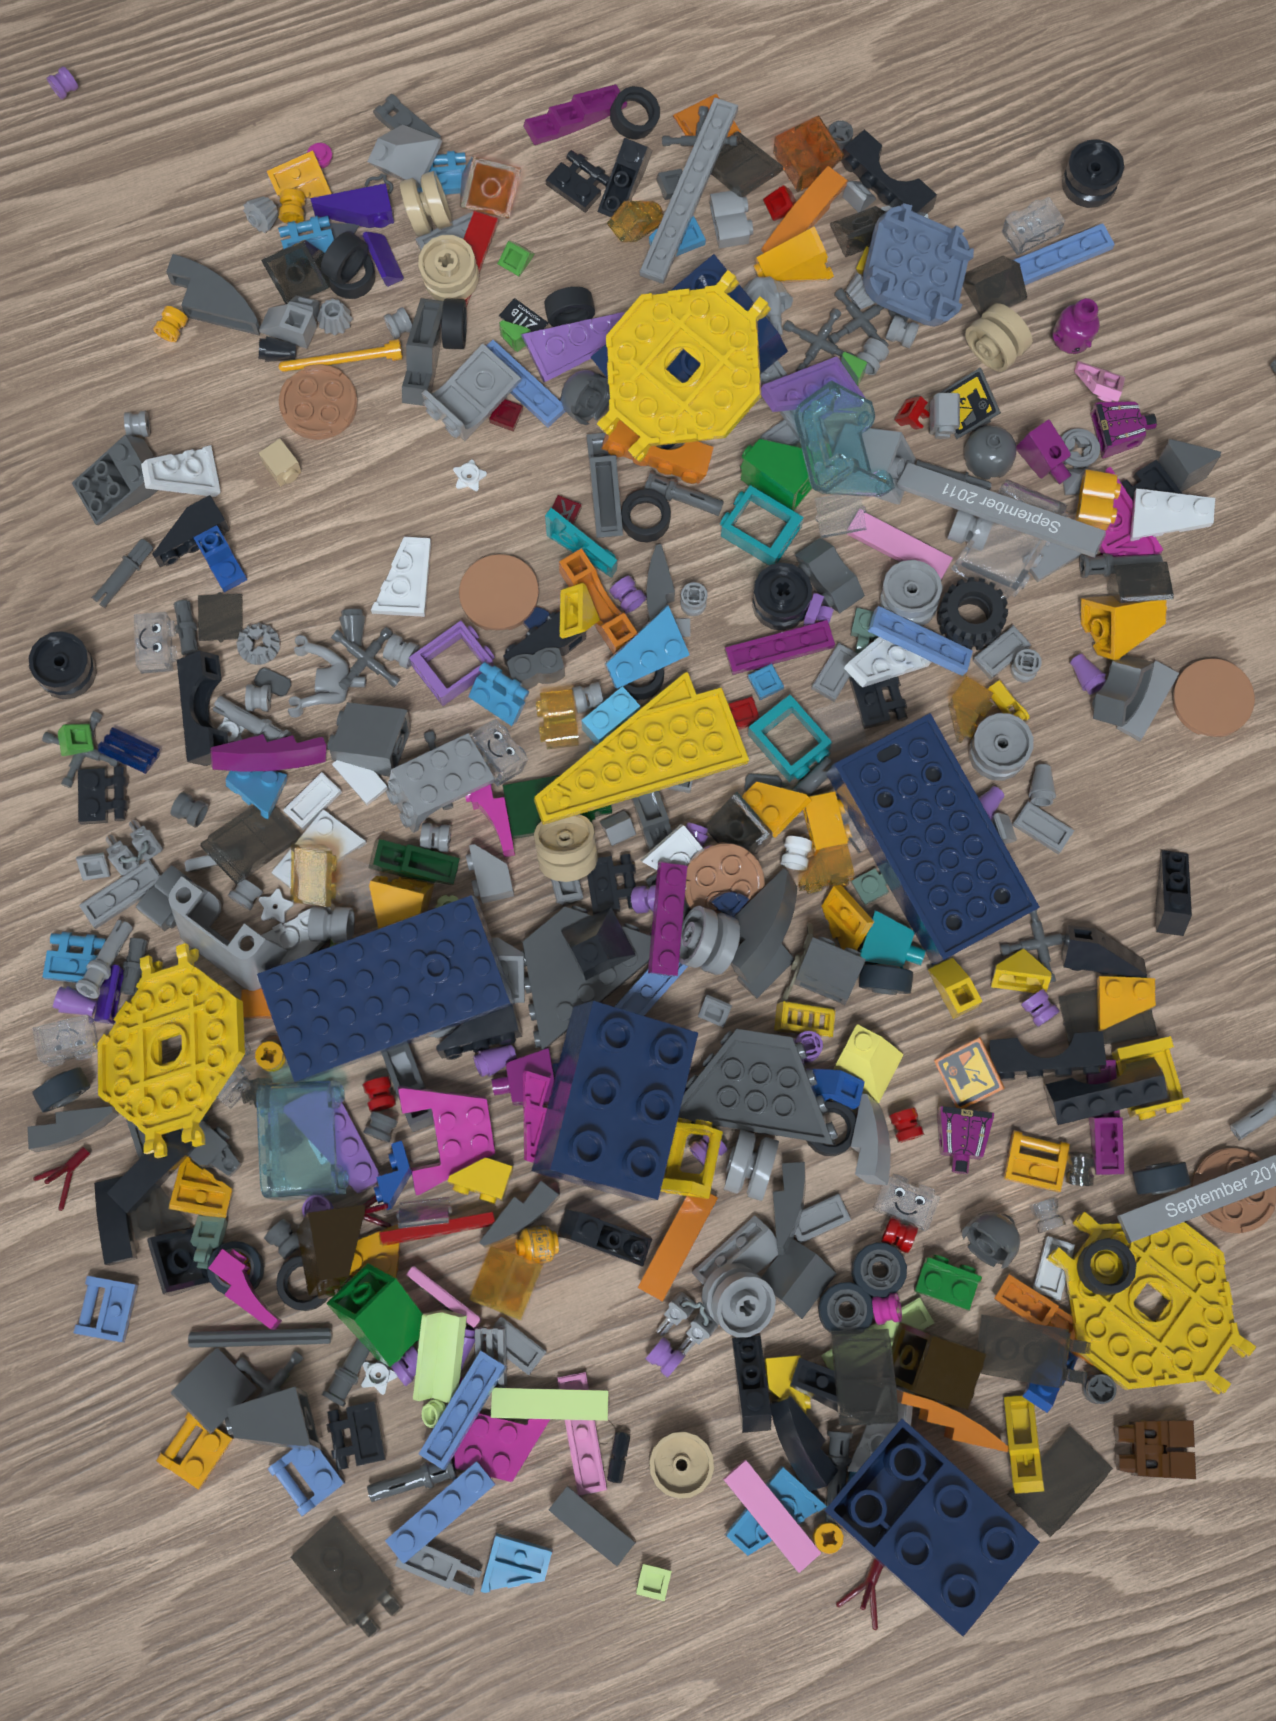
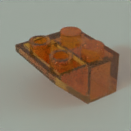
[773,115,844,192]

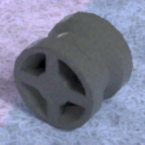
[827,121,853,154]
[363,1111,398,1143]

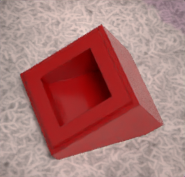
[763,185,797,221]

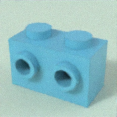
[581,686,640,746]

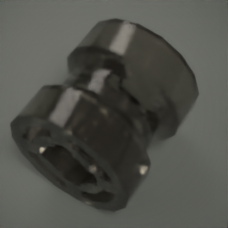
[1065,1152,1097,1186]

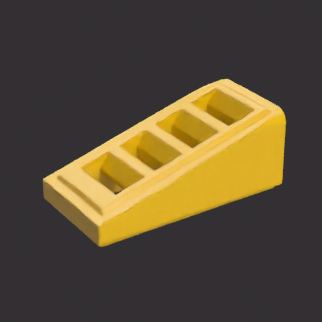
[774,1001,836,1038]

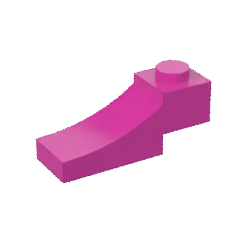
[465,784,515,858]
[209,1249,282,1330]

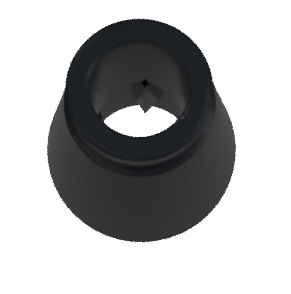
[258,336,296,362]

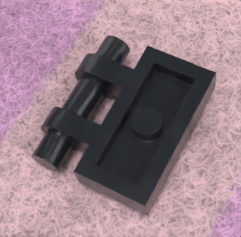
[546,150,610,213]
[1121,459,1183,501]
[849,676,908,729]
[78,766,128,825]
[587,854,636,915]
[326,1401,386,1471]

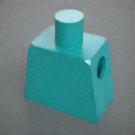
[860,911,926,969]

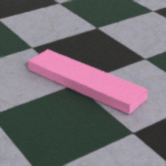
[847,510,953,580]
[557,1372,607,1495]
[723,1459,821,1573]

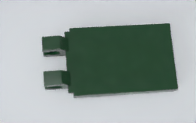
[503,775,612,840]

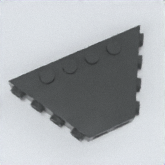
[520,906,652,1050]
[678,1029,838,1145]

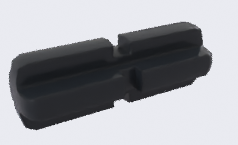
[607,1432,630,1484]

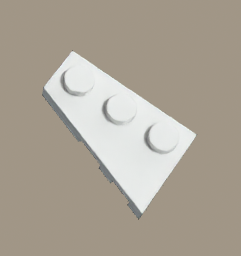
[141,445,221,497]
[271,810,367,891]
[640,824,703,870]

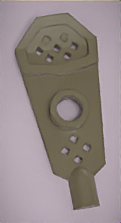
[781,922,814,1002]

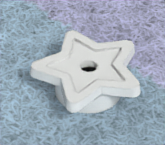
[453,460,487,492]
[217,717,245,743]
[259,889,294,923]
[361,1361,398,1395]

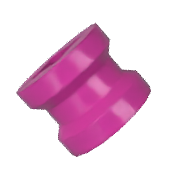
[872,1293,902,1325]

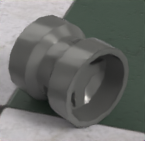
[171,792,209,828]
[264,1218,299,1259]
[1082,1374,1117,1404]

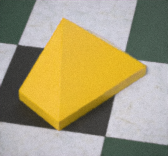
[560,583,600,639]
[991,948,1052,993]

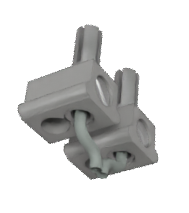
[106,820,163,876]
[656,1292,718,1355]

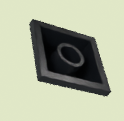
[561,907,636,980]

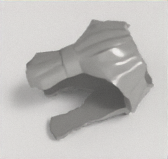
[743,276,793,335]

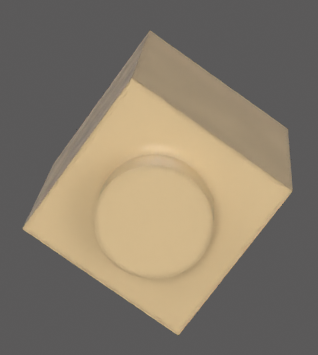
[259,439,302,487]

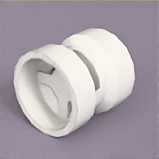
[781,836,812,870]

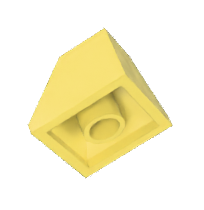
[833,1024,904,1103]

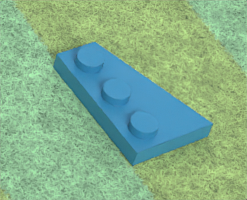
[604,605,690,688]
[724,1466,827,1556]

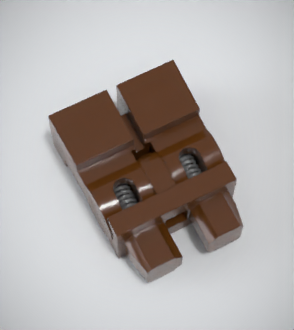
[1115,1420,1196,1479]

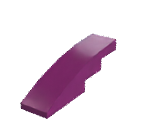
[523,84,628,146]
[211,735,326,772]
[1086,1060,1125,1175]

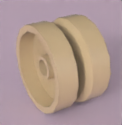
[400,171,453,237]
[418,235,479,301]
[965,303,1033,372]
[534,814,598,882]
[649,1432,714,1499]

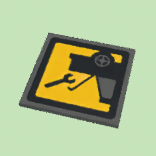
[940,367,1001,439]

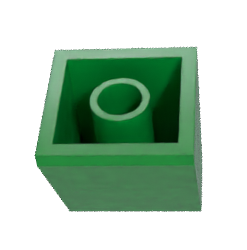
[740,439,826,511]
[326,1263,423,1367]

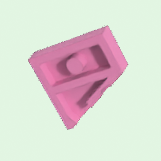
[1074,361,1125,402]

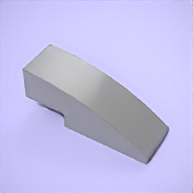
[851,1094,891,1185]

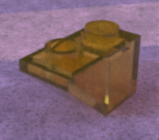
[607,201,664,242]
[948,676,994,743]
[798,843,855,894]

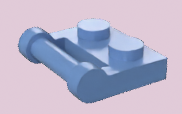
[73,1276,138,1343]
[268,1448,345,1517]

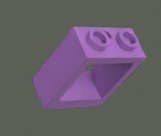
[409,621,495,706]

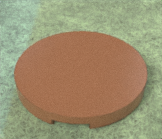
[279,364,358,440]
[459,554,539,630]
[1173,659,1255,738]
[685,843,764,915]
[1191,1148,1276,1234]

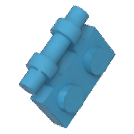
[421,151,469,195]
[278,216,334,268]
[468,662,529,726]
[43,931,106,983]

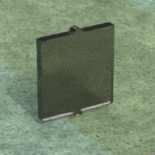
[198,592,243,643]

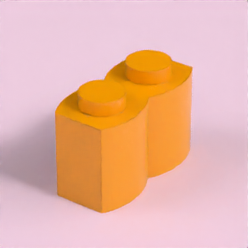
[1075,469,1121,531]

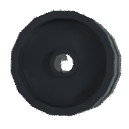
[1062,139,1125,208]
[752,562,812,631]
[28,631,96,699]

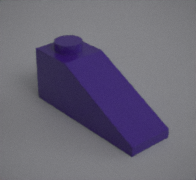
[310,183,394,228]

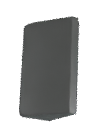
[737,944,795,999]

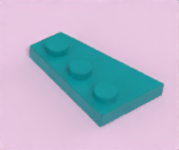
[545,508,617,578]

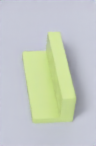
[413,1309,467,1403]

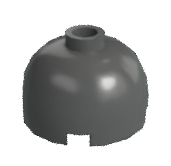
[561,370,610,425]
[963,425,1016,479]
[962,1211,1021,1269]

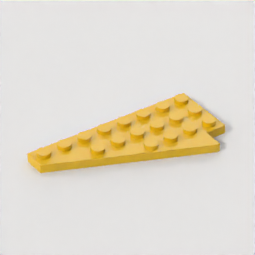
[534,672,749,825]

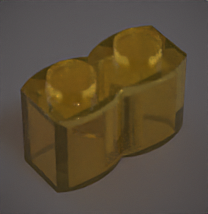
[536,689,579,750]

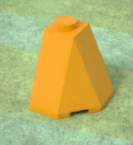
[753,226,834,283]
[1081,593,1167,660]
[369,876,434,929]

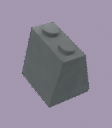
[327,702,411,777]
[225,1386,321,1451]

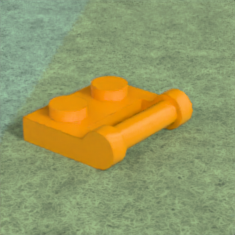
[1003,1130,1070,1193]
[156,1412,234,1489]

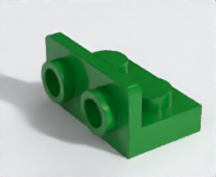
[914,1254,982,1311]

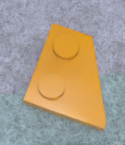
[267,150,332,199]
[738,781,812,838]
[821,885,874,950]
[1097,976,1156,1031]
[169,1157,232,1219]
[349,1224,402,1279]

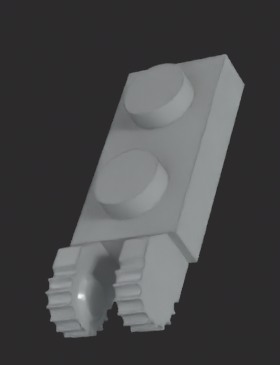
[395,1545,482,1596]

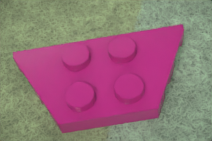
[1099,467,1163,557]

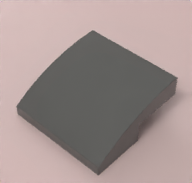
[171,1348,257,1434]

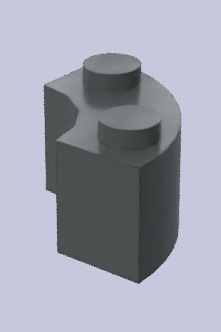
[795,538,865,614]
[1092,655,1154,727]

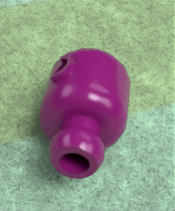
[1052,298,1100,354]

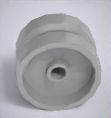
[880,560,942,626]
[969,713,1033,781]
[679,905,740,975]
[723,1130,779,1201]
[702,1263,776,1337]

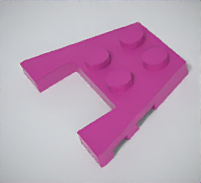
[523,1070,551,1163]
[398,1086,495,1195]
[454,1377,550,1482]

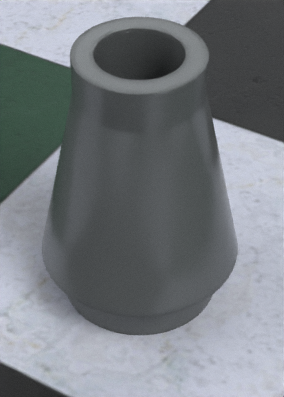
[339,609,366,649]

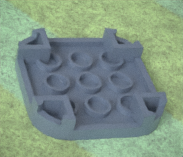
[863,203,974,327]

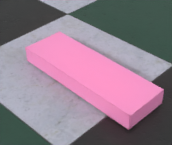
[406,1266,482,1329]

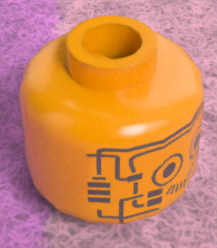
[515,1225,559,1265]

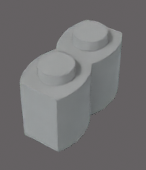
[709,189,753,249]
[930,393,960,439]

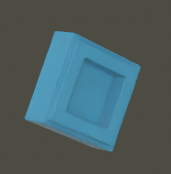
[748,664,784,700]

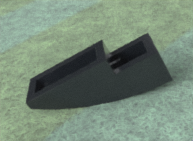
[107,1130,196,1213]
[94,1176,138,1266]
[770,1395,838,1492]

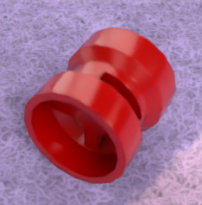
[362,1077,396,1112]
[889,1108,925,1143]
[881,1216,918,1253]

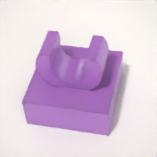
[803,593,834,626]

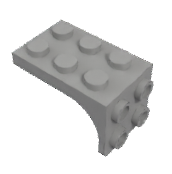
[421,344,522,441]
[386,733,495,833]

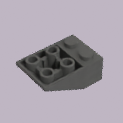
[72,435,158,525]
[794,937,866,1005]

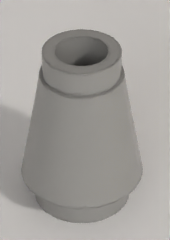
[1029,764,1056,807]

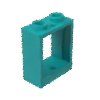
[720,485,804,565]
[748,694,832,783]

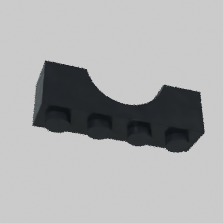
[841,129,937,216]
[177,650,228,766]
[989,1031,1107,1081]
[1045,1057,1168,1125]

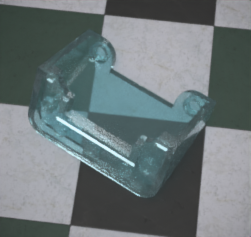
[794,380,895,497]
[256,1080,349,1201]

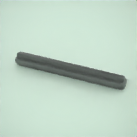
[188,1328,332,1348]

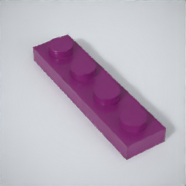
[725,620,835,675]
[648,862,687,977]

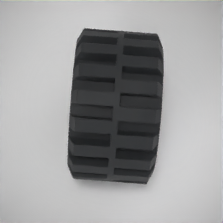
[937,577,1008,650]

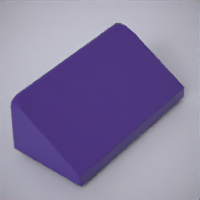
[362,232,404,287]
[94,965,124,1025]

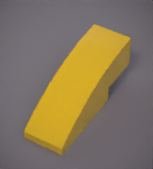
[1004,1396,1044,1494]

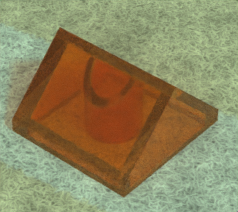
[460,156,522,219]

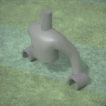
[288,635,366,718]

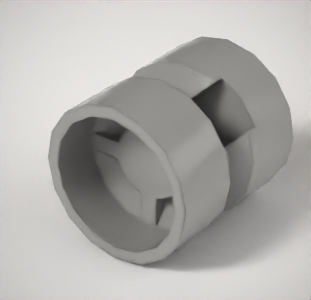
[947,510,994,552]
[308,906,355,943]

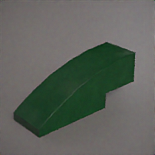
[368,839,460,885]

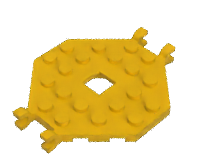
[597,270,771,462]
[97,943,245,1158]
[1047,1212,1256,1395]

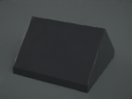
[147,1228,210,1296]

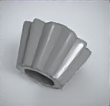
[243,196,279,233]
[845,273,875,310]
[317,299,353,336]

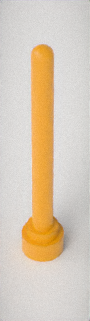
[279,339,403,372]

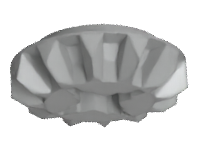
[1061,428,1100,469]
[236,622,280,665]

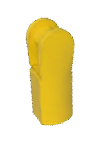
[986,680,1030,721]

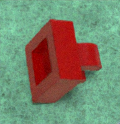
[894,396,930,430]

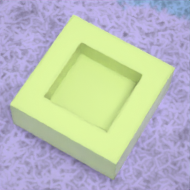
[636,1563,672,1601]

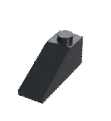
[790,1358,882,1424]

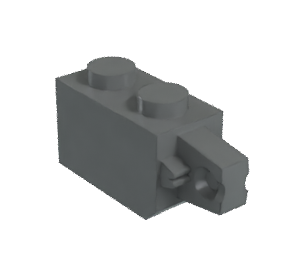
[166,1114,242,1177]

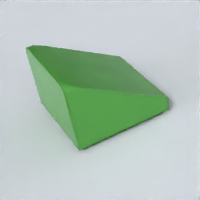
[497,241,535,276]
[499,320,531,352]
[841,352,867,386]
[58,724,94,756]

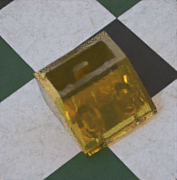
[290,844,337,907]
[469,1246,544,1321]

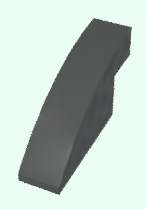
[166,254,260,336]
[402,298,443,406]
[586,433,623,538]
[730,868,797,984]

